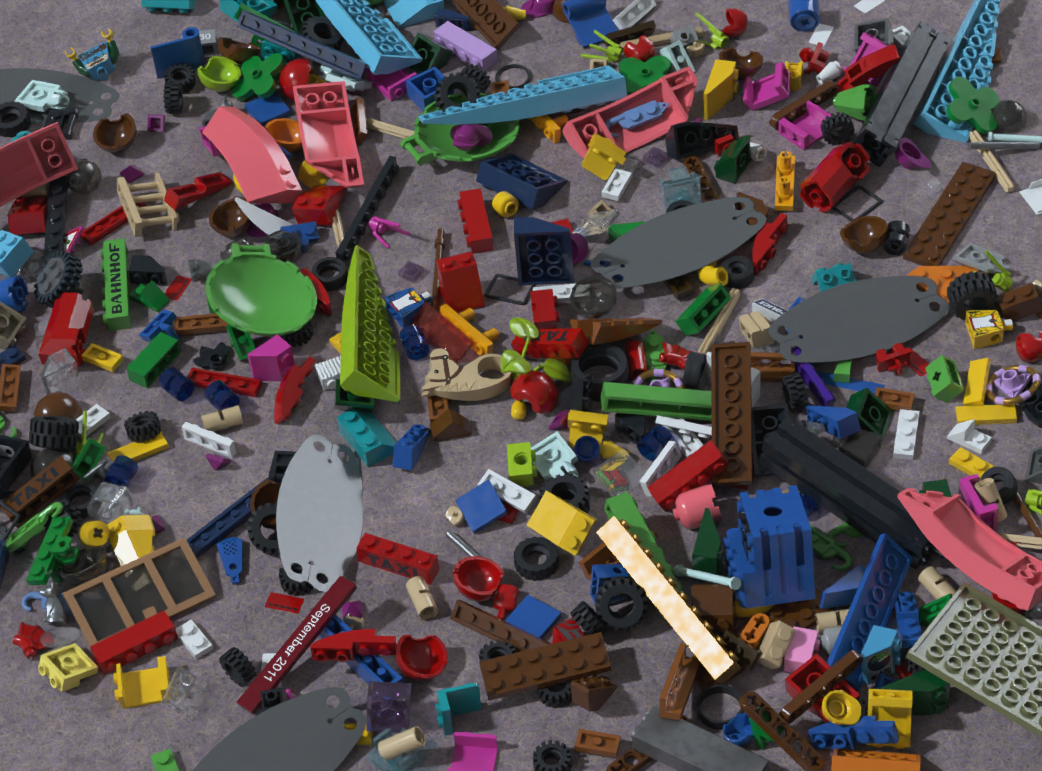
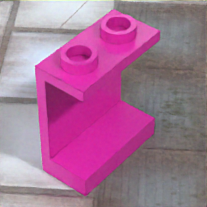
[779,100,834,150]
[447,732,498,771]

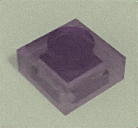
[643,146,668,168]
[398,261,424,283]

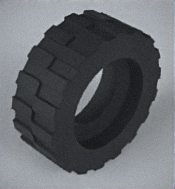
[0,101,30,138]
[514,536,559,581]

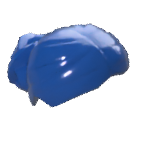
[723,713,754,747]

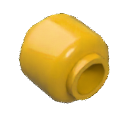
[492,191,519,218]

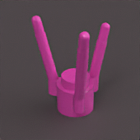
[368,216,410,249]

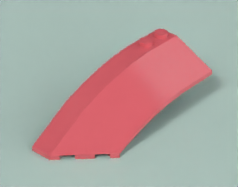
[562,66,698,159]
[293,81,364,188]
[201,106,302,204]
[0,122,78,207]
[897,488,1042,611]

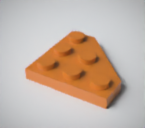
[906,266,982,307]

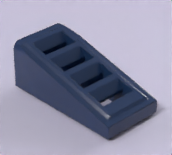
[435,8,471,31]

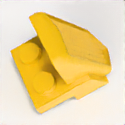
[581,134,627,180]
[568,410,609,452]

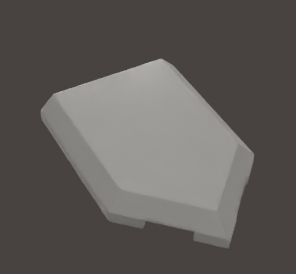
[953,243,1012,274]

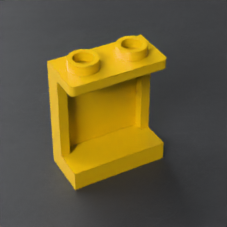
[867,689,912,749]

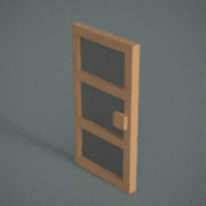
[63,537,216,646]

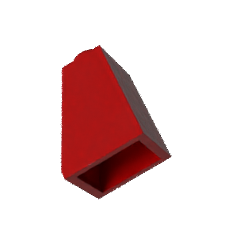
[436,251,485,313]

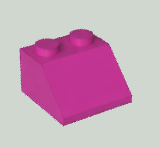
[248,335,295,381]

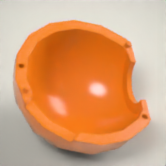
[265,118,303,153]

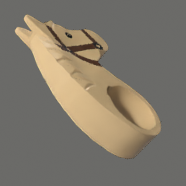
[421,348,512,401]

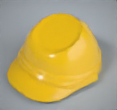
[298,160,328,188]
[822,690,861,725]

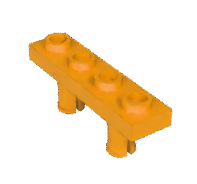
[528,114,568,144]
[775,151,795,211]
[439,304,499,356]

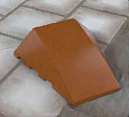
[570,318,662,345]

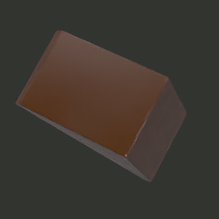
[430,408,472,441]

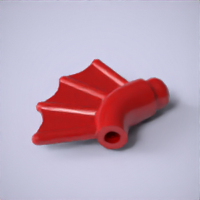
[659,342,693,370]
[13,622,57,659]

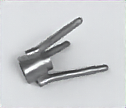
[82,458,116,497]

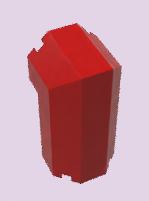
[800,142,870,213]
[39,292,94,366]

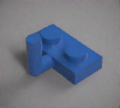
[280,221,320,253]
[139,310,181,342]

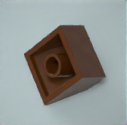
[997,282,1042,322]
[691,584,737,633]

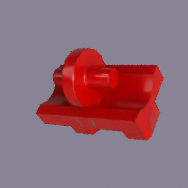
[799,42,830,75]
[875,342,912,375]

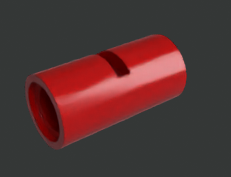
[625,340,648,381]

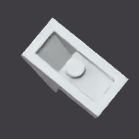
[947,419,992,454]

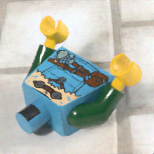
[65,28,120,81]

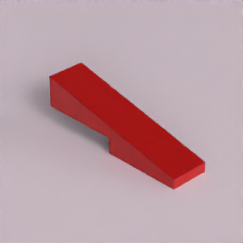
[164,172,232,210]

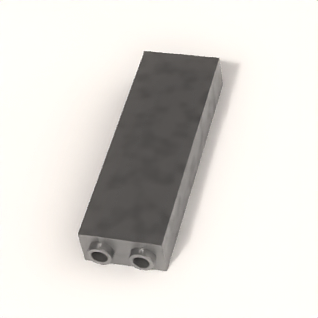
[631,706,768,771]

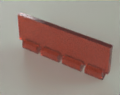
[411,302,474,363]

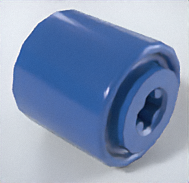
[788,0,820,31]

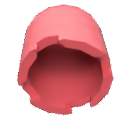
[672,484,722,529]

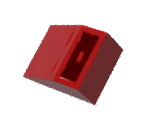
[7,195,48,235]

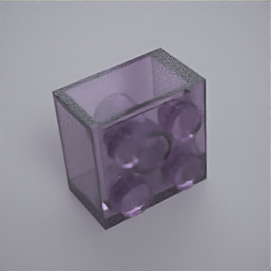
[366,681,412,733]

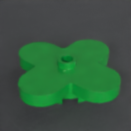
[232,53,286,101]
[619,56,671,96]
[946,77,999,134]

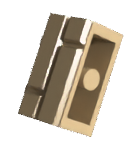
[739,311,775,349]
[757,620,796,670]

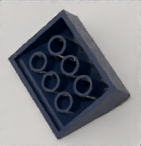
[476,153,568,210]
[514,217,574,285]

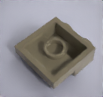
[0,301,26,350]

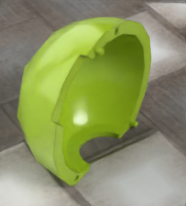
[198,56,241,92]

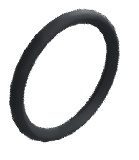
[495,64,531,89]

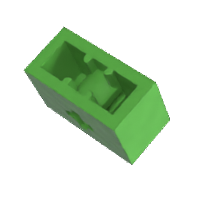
[926,354,964,403]

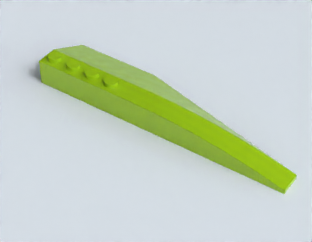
[340,245,400,402]

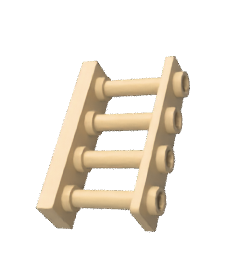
[117,173,180,237]

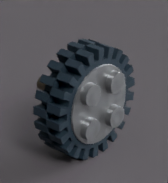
[34,250,84,309]

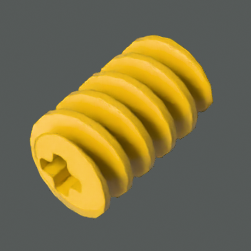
[78,521,110,547]

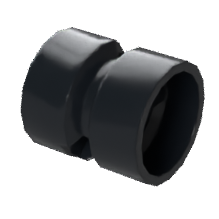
[883,220,910,255]

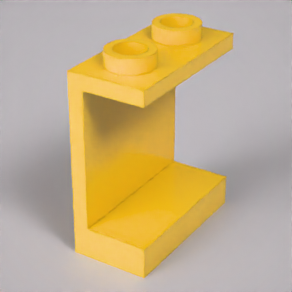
[113,656,172,709]

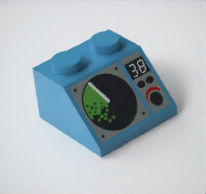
[860,625,904,685]

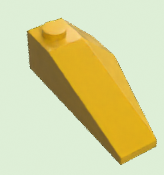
[107,515,155,595]

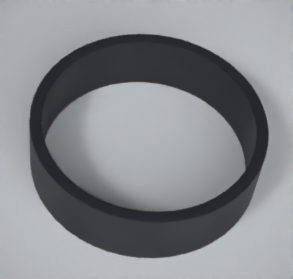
[697,684,744,730]

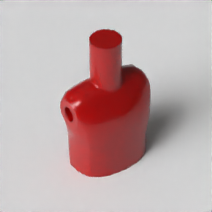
[493,584,520,620]

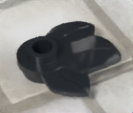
[193,342,229,370]

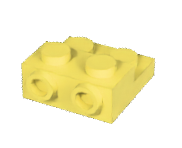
[38,643,98,692]

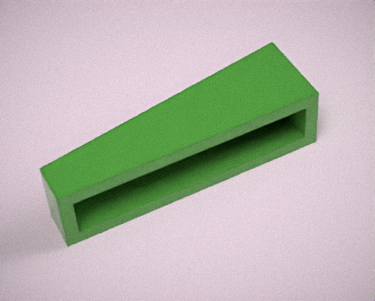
[834,359,853,383]

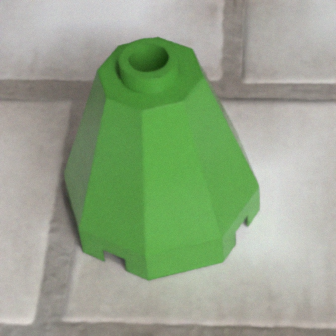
[833,85,877,121]

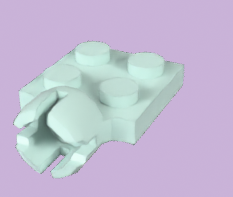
[318,64,373,92]
[14,80,69,112]
[531,432,578,481]

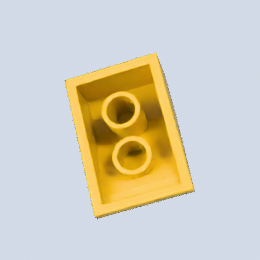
[704,59,739,120]
[527,490,598,556]

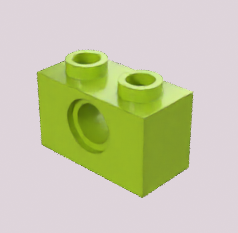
[507,442,537,487]

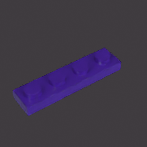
[790,346,835,407]

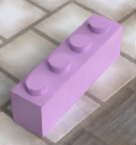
[433,21,498,72]

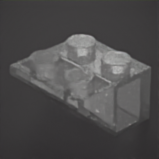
[41,348,83,395]

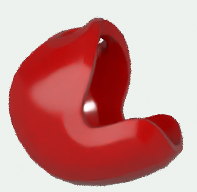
[721,8,748,37]
[624,35,655,62]
[1015,331,1042,363]

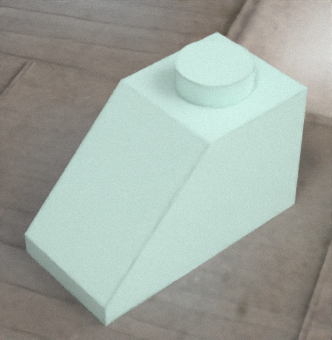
[658,40,695,72]

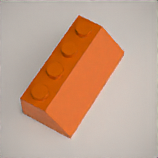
[831,749,921,771]

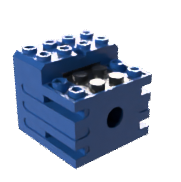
[723,485,815,609]

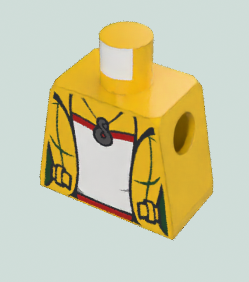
[965,310,1013,349]

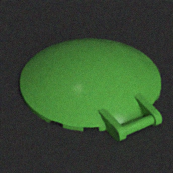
[400,93,520,166]
[205,243,317,336]

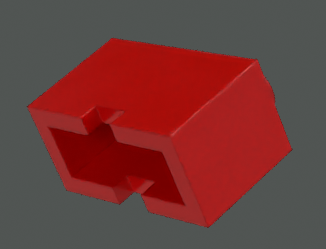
[530,289,560,329]

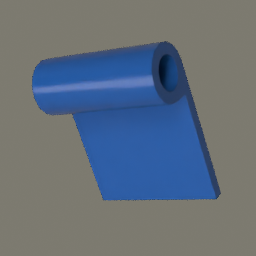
[562,0,618,48]
[150,27,205,79]

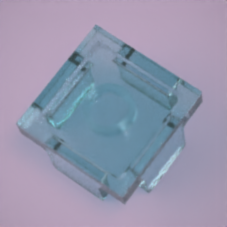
[659,166,701,210]
[366,728,427,771]

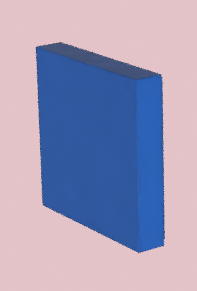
[244,92,291,127]
[455,479,508,534]
[505,595,562,639]

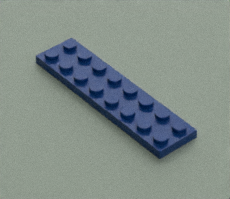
[827,533,913,691]

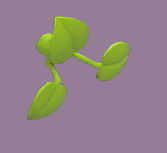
[501,317,572,383]

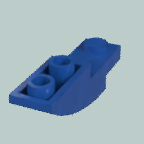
[894,592,922,648]
[808,716,899,749]

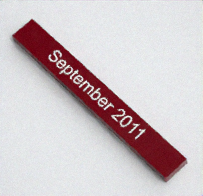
[236,575,357,715]

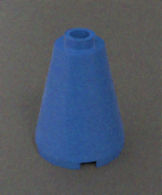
[0,276,29,312]

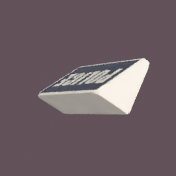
[752,299,788,327]

